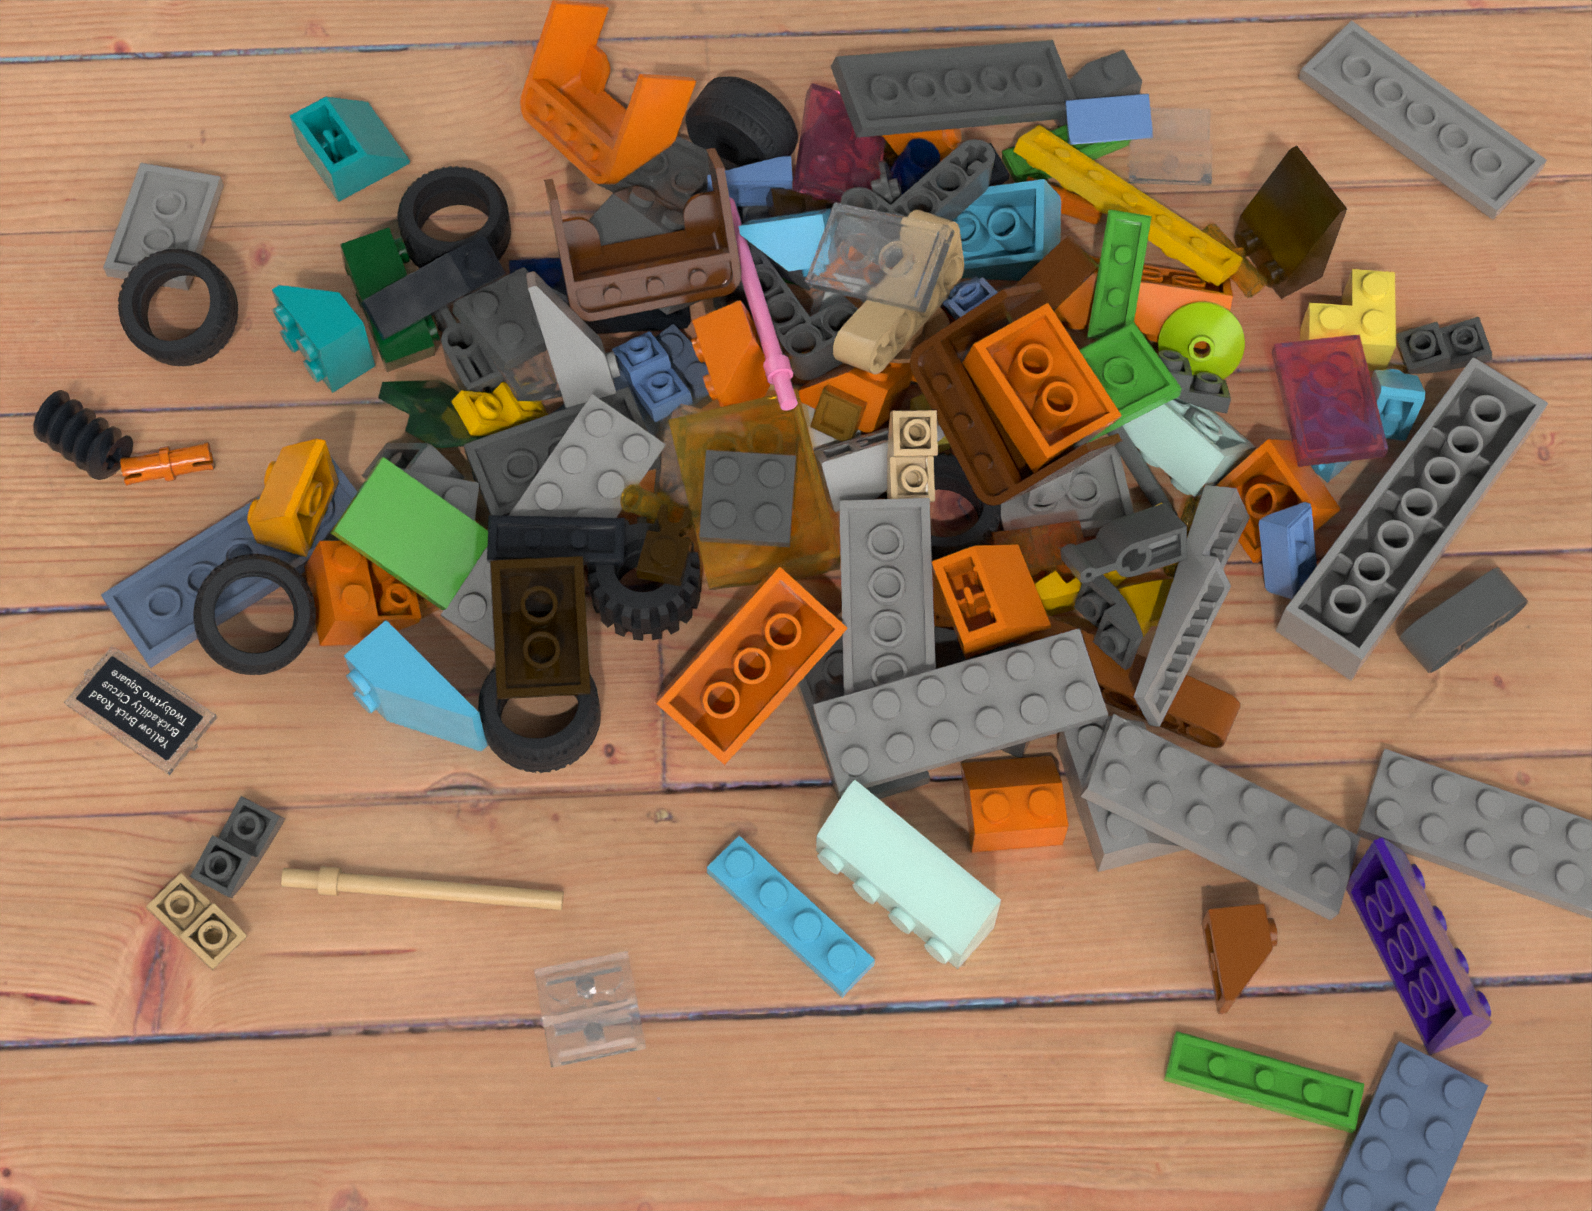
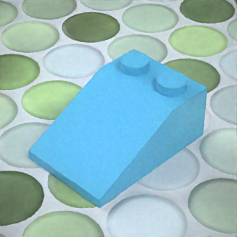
[953,179,1061,281]
[344,620,488,752]

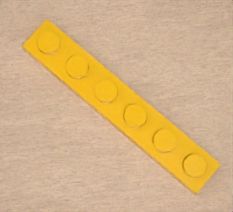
[1013,125,1243,286]

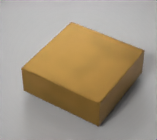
[810,384,867,442]

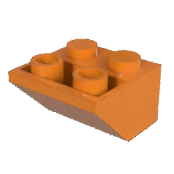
[691,300,771,428]
[304,541,422,646]
[931,544,1051,659]

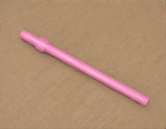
[729,197,798,410]

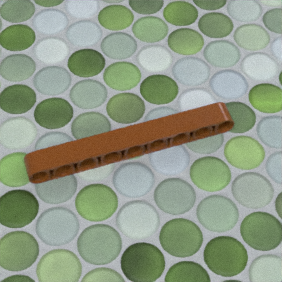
[932,570,1241,748]

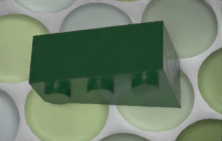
[340,227,440,372]

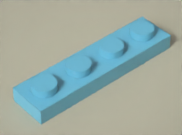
[707,836,875,998]

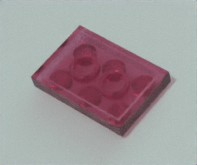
[793,83,885,205]
[1271,334,1388,467]

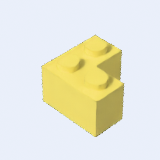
[1300,269,1396,371]

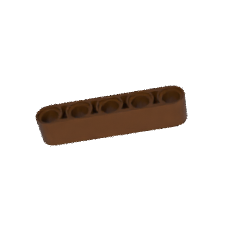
[1009,235,1099,321]

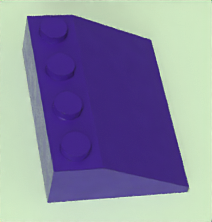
[1346,837,1492,1056]

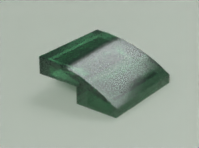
[378,380,489,448]

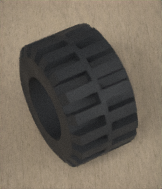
[587,517,701,641]

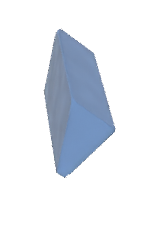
[1065,94,1153,145]
[1259,502,1317,599]

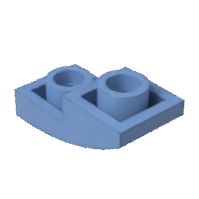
[942,276,998,320]
[612,331,693,422]

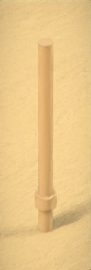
[281,866,564,910]

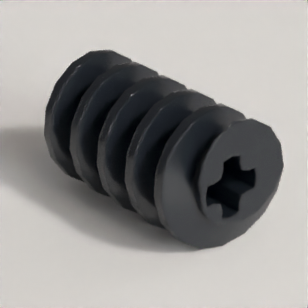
[33,390,133,480]

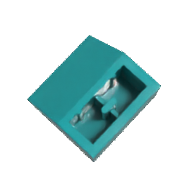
[289,96,410,202]
[272,285,375,393]

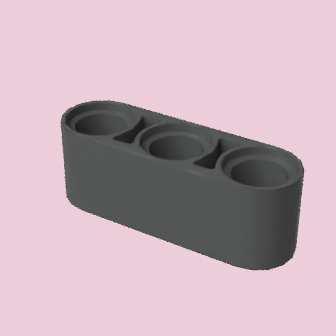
[1399,567,1528,673]

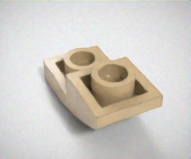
[887,410,938,502]
[146,873,248,970]

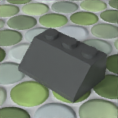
[589,186,703,315]

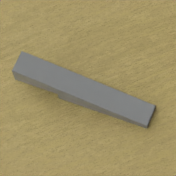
[1134,485,1250,727]

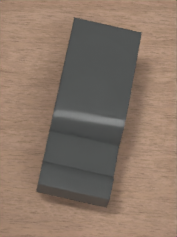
[434,307,504,393]
[1060,503,1187,583]

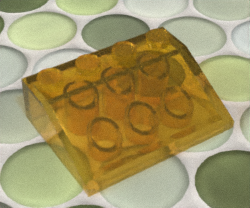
[668,389,840,590]

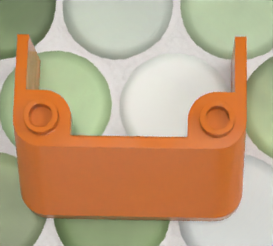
[520,0,696,185]

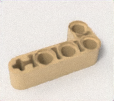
[833,209,964,374]

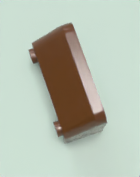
[544,148,741,321]
[910,282,1122,506]

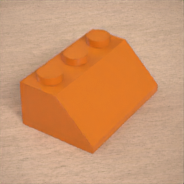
[963,303,1122,474]

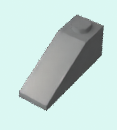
[526,271,621,408]
[813,421,945,512]

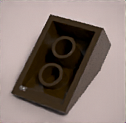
[1234,146,1347,299]
[490,556,591,699]

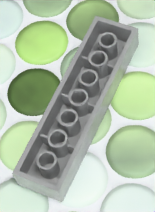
[1276,357,1548,681]

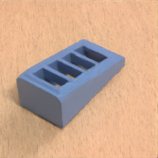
[707,156,793,206]

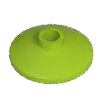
[1158,301,1245,380]

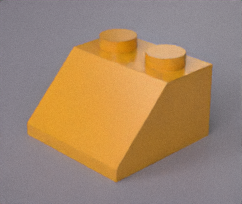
[247,438,339,557]

